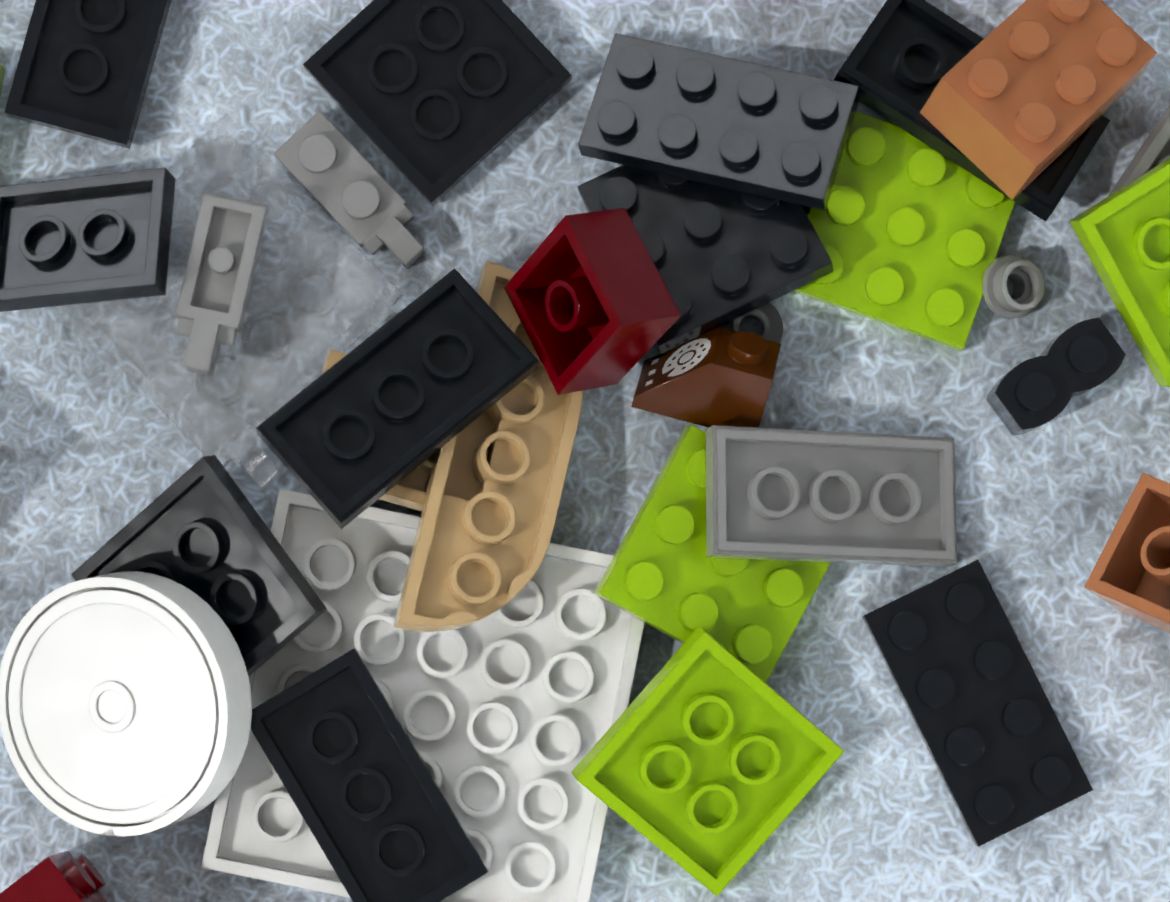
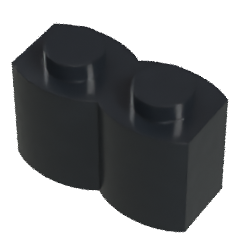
[986,318,1126,435]

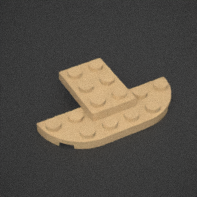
[321,261,583,632]

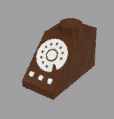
[631,327,781,428]

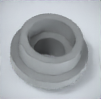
[982,255,1045,319]

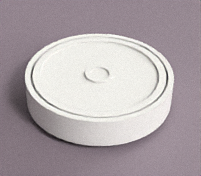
[0,571,252,837]

